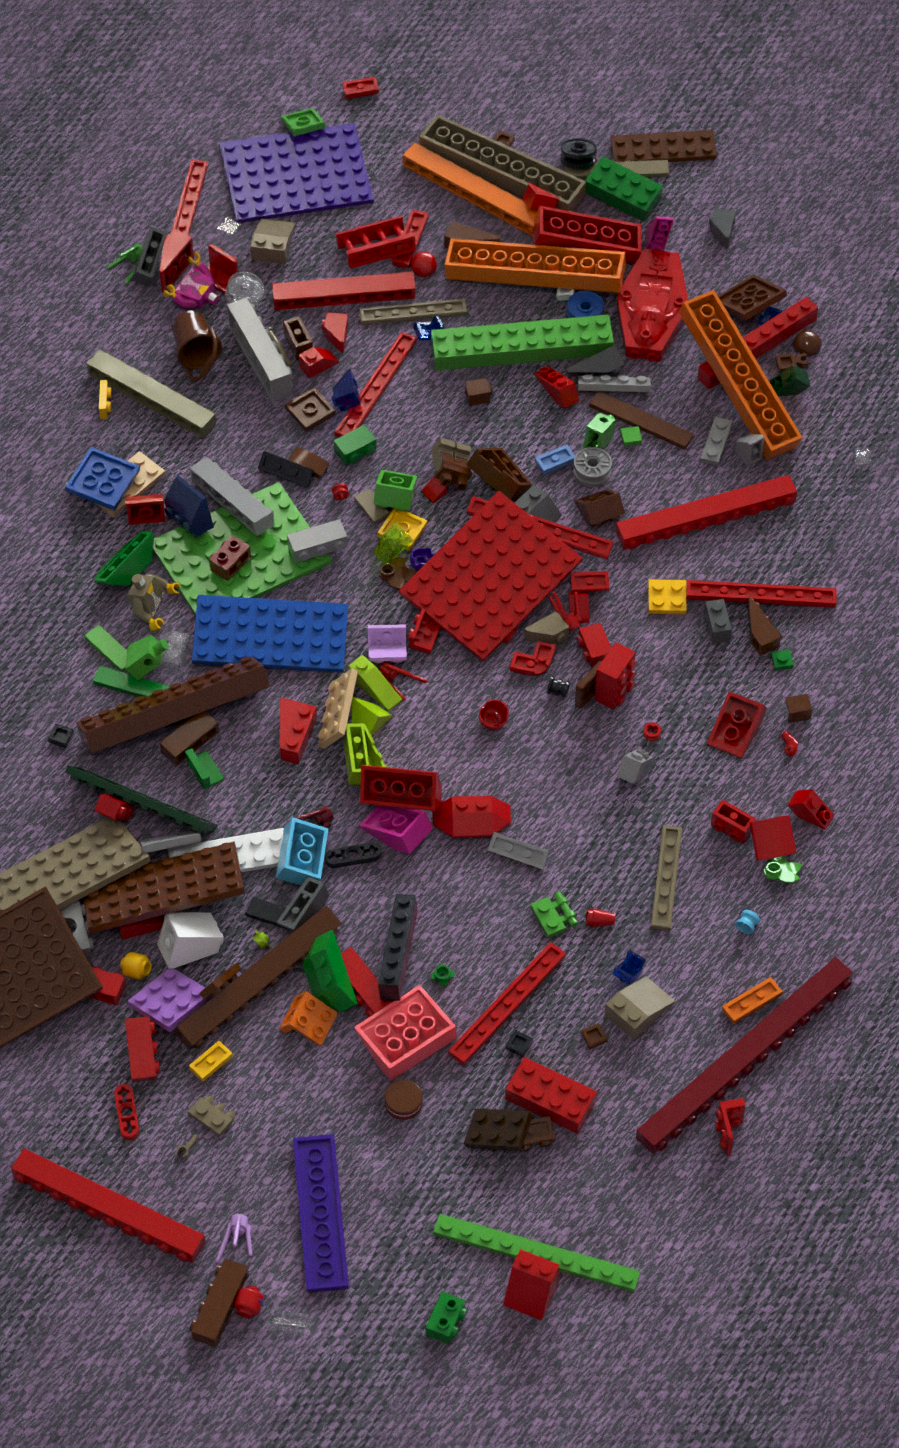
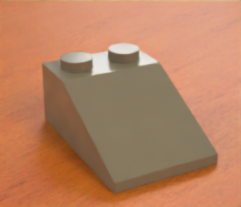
[250,218,296,264]
[605,976,675,1040]

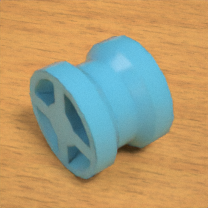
[735,910,760,935]

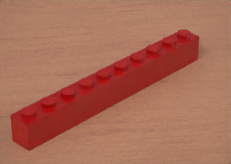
[616,475,797,550]
[11,1148,206,1263]

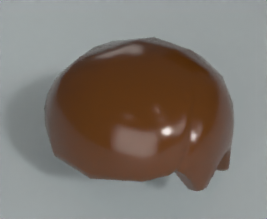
[793,330,822,356]

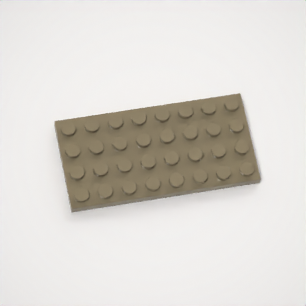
[0,817,151,912]

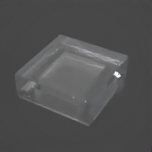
[217,217,241,239]

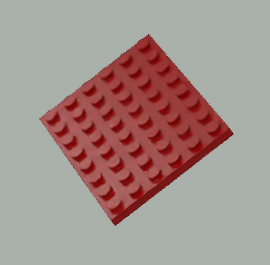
[399,491,583,662]

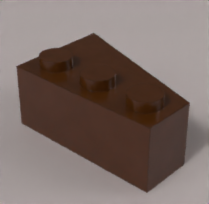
[466,447,532,501]

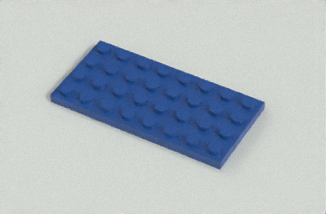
[192,595,348,672]

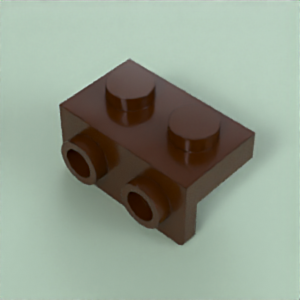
[521,1116,556,1151]

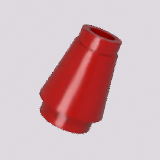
[585,908,615,928]

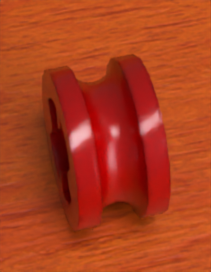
[332,483,349,501]
[644,722,661,741]

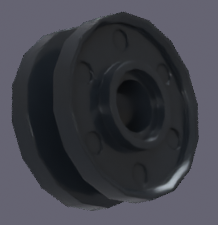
[561,138,597,169]

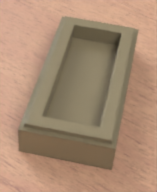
[354,488,390,525]

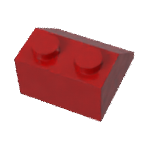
[126,494,166,525]

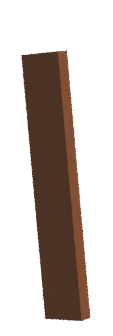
[589,391,694,450]

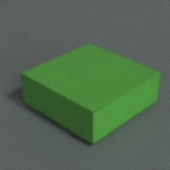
[621,426,642,446]

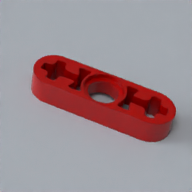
[114,1084,139,1141]

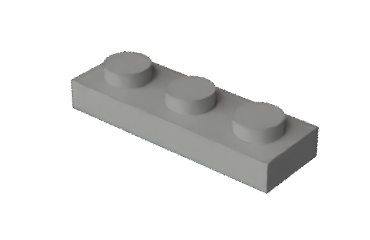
[700,417,733,466]
[488,832,550,870]

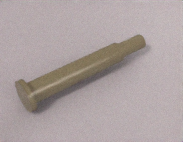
[267,327,293,367]

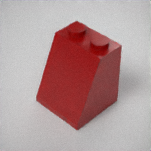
[503,1249,559,1321]

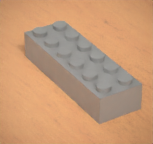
[227,297,293,403]

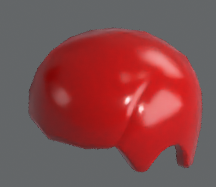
[411,251,437,277]
[478,699,509,730]

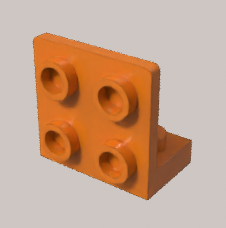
[279,991,337,1046]

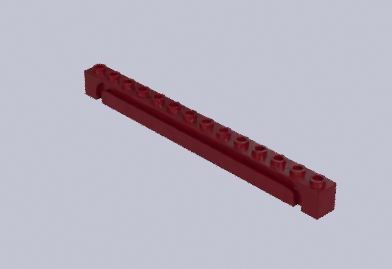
[636,957,853,1154]

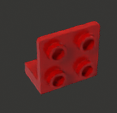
[207,244,239,295]
[715,1098,746,1156]

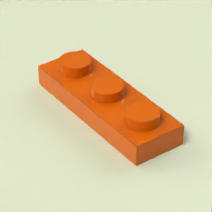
[722,977,783,1025]

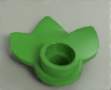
[764,856,801,883]

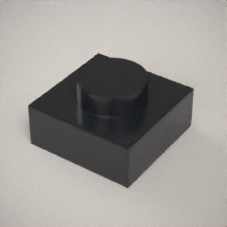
[48,723,74,748]
[505,1030,533,1057]

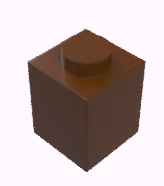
[465,378,493,406]

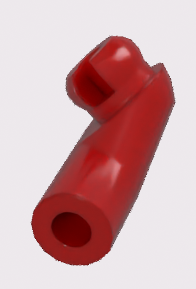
[780,730,799,757]

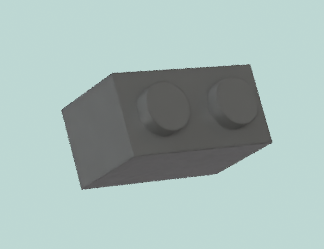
[704,599,732,644]

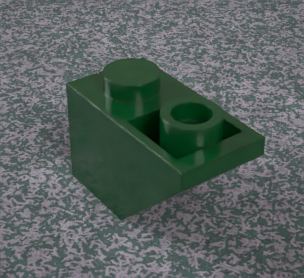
[769,364,810,397]

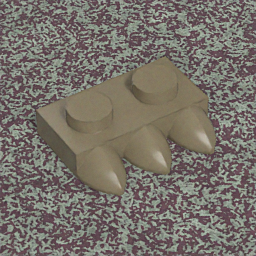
[188,1095,235,1137]

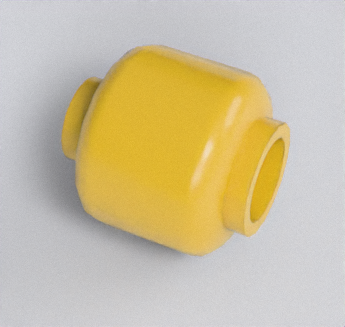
[120,952,151,980]

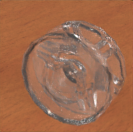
[225,272,264,308]

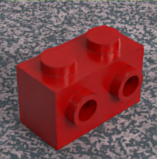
[711,799,756,844]

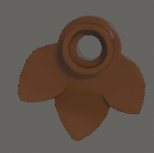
[378,557,416,589]

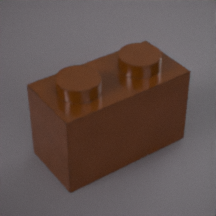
[283,316,313,361]

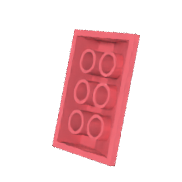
[354,985,457,1081]

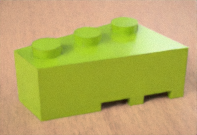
[342,723,386,785]

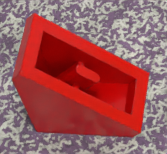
[522,183,559,211]
[568,591,589,623]

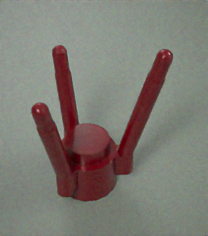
[296,806,333,828]

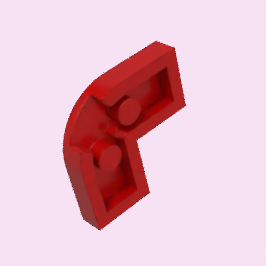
[510,641,556,676]

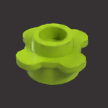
[253,930,271,949]

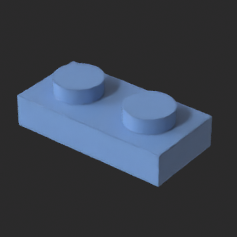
[535,445,575,475]

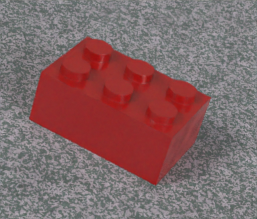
[595,642,637,710]

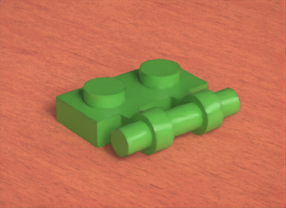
[530,891,578,938]

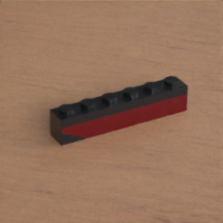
[378,894,418,1001]

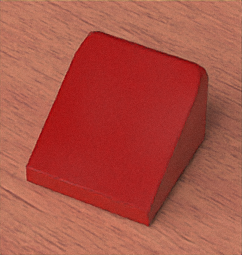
[421,477,447,503]

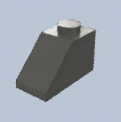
[709,208,736,248]

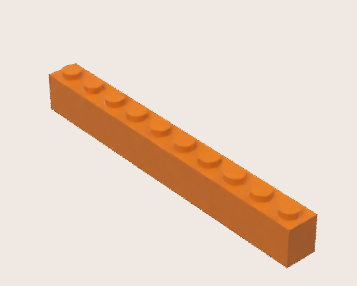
[403,143,537,237]

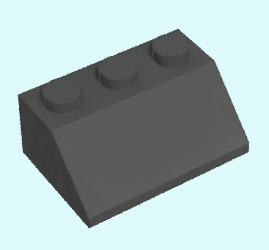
[515,485,562,522]

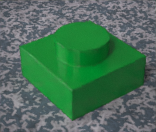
[771,649,794,671]

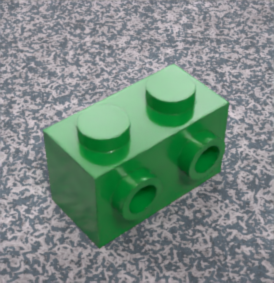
[425,1291,468,1344]

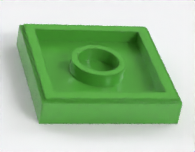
[281,108,326,136]

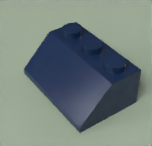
[164,476,214,537]

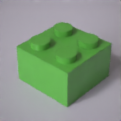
[373,470,417,511]

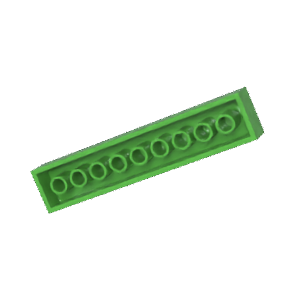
[431,315,614,371]

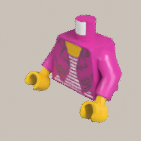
[163,252,219,308]

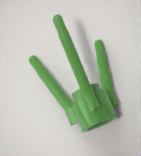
[107,244,142,285]

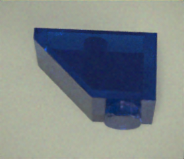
[331,369,361,412]

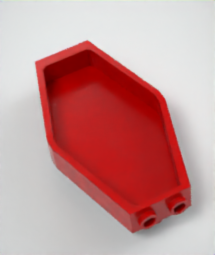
[616,248,688,362]

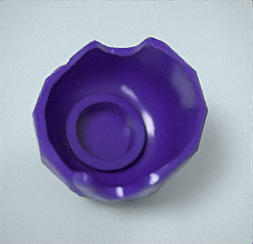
[409,547,436,571]

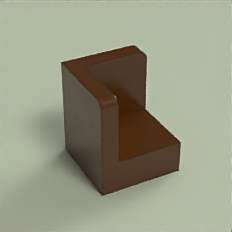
[785,694,812,723]

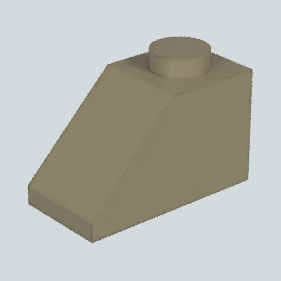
[525,612,569,644]

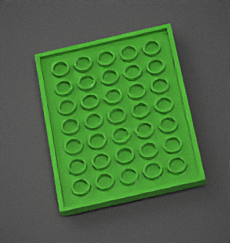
[153,482,332,617]

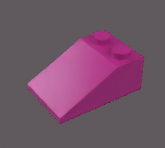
[359,805,433,854]

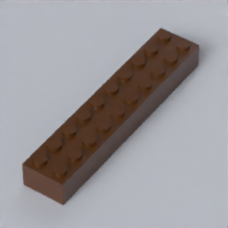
[76,656,270,754]

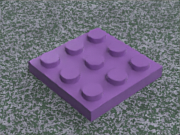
[127,968,212,1032]

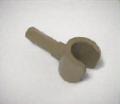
[176,1134,199,1159]

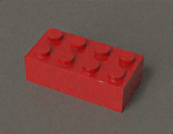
[505,1057,597,1134]

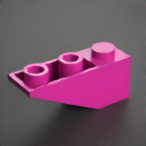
[645,216,674,251]

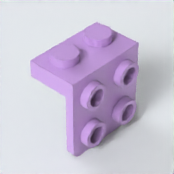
[368,625,407,663]

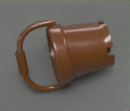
[171,311,223,382]

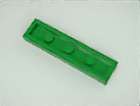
[93,666,170,697]

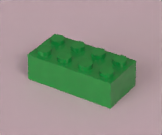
[585,156,663,222]

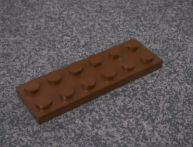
[611,130,717,162]

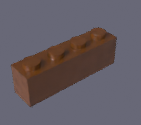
[190,1258,249,1348]

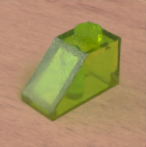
[373,523,413,563]

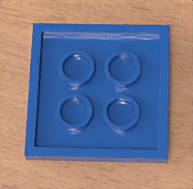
[65,447,140,511]

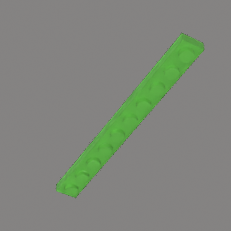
[433,1214,640,1292]

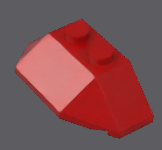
[433,796,511,838]

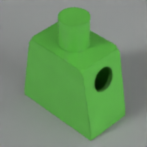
[583,413,616,450]
[125,635,168,680]

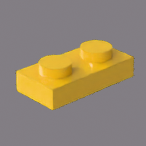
[99,380,112,419]
[189,1041,233,1082]

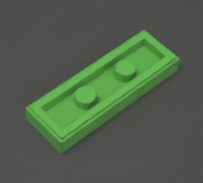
[84,625,128,672]

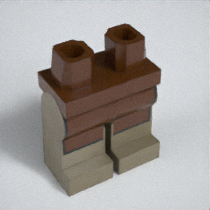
[431,437,472,491]

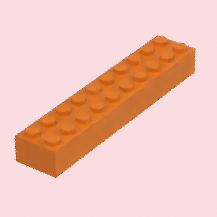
[445,239,626,293]
[679,290,803,460]

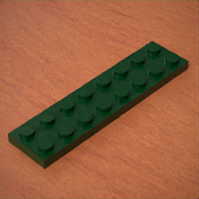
[65,765,217,833]

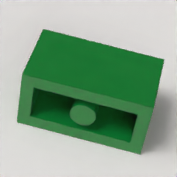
[334,425,376,465]

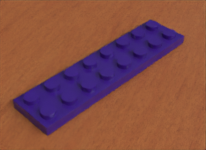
[293,1134,349,1293]

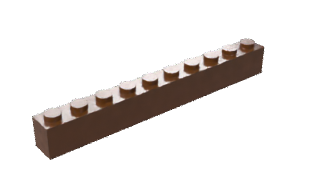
[173,905,342,1049]

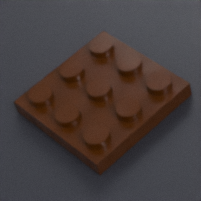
[718,275,787,320]

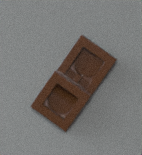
[288,447,330,478]

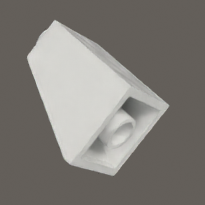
[157,912,223,969]

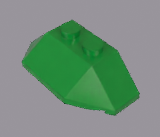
[94,531,154,586]
[302,930,358,1012]

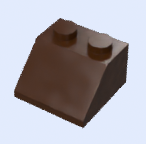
[574,489,625,527]

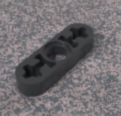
[325,842,381,868]

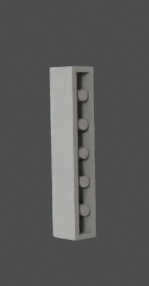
[190,457,275,536]

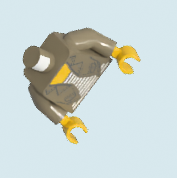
[128,574,181,631]

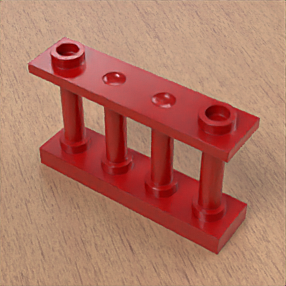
[335,215,417,269]

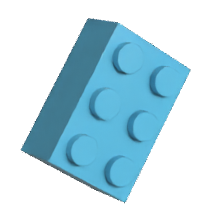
[276,817,329,886]

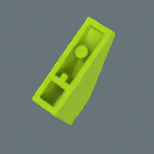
[349,655,402,712]

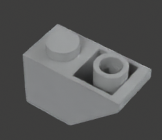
[617,749,653,784]

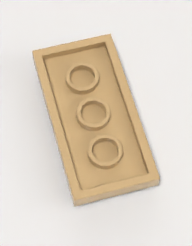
[95,451,166,517]
[318,668,358,749]

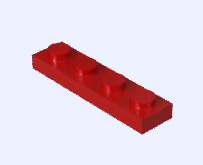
[392,209,429,269]

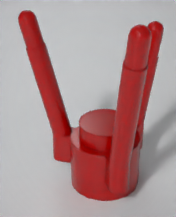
[548,591,582,630]
[379,661,427,701]

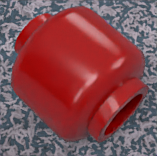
[234,1285,264,1319]

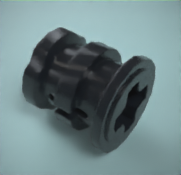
[547,676,570,698]

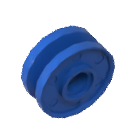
[566,291,604,318]

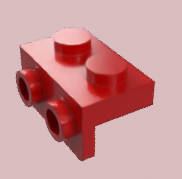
[407,608,440,654]

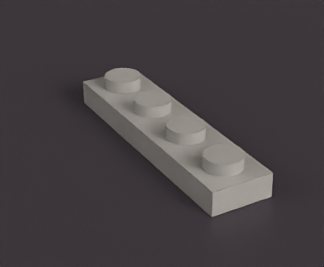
[578,375,651,392]

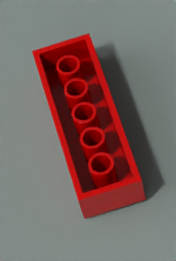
[534,206,642,265]

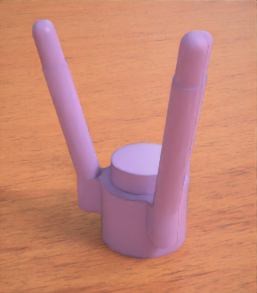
[216,1214,252,1263]

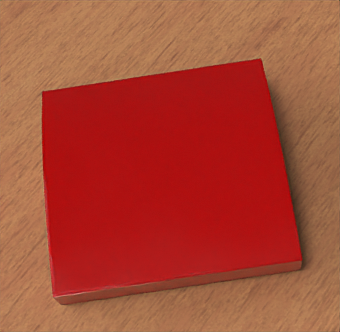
[749,815,796,861]

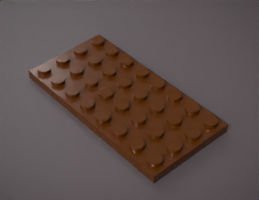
[84,841,245,934]

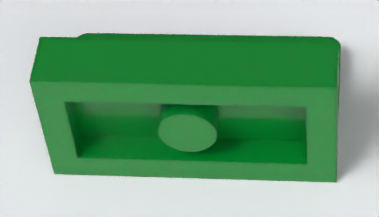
[185,748,224,789]

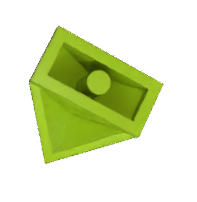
[351,697,392,736]

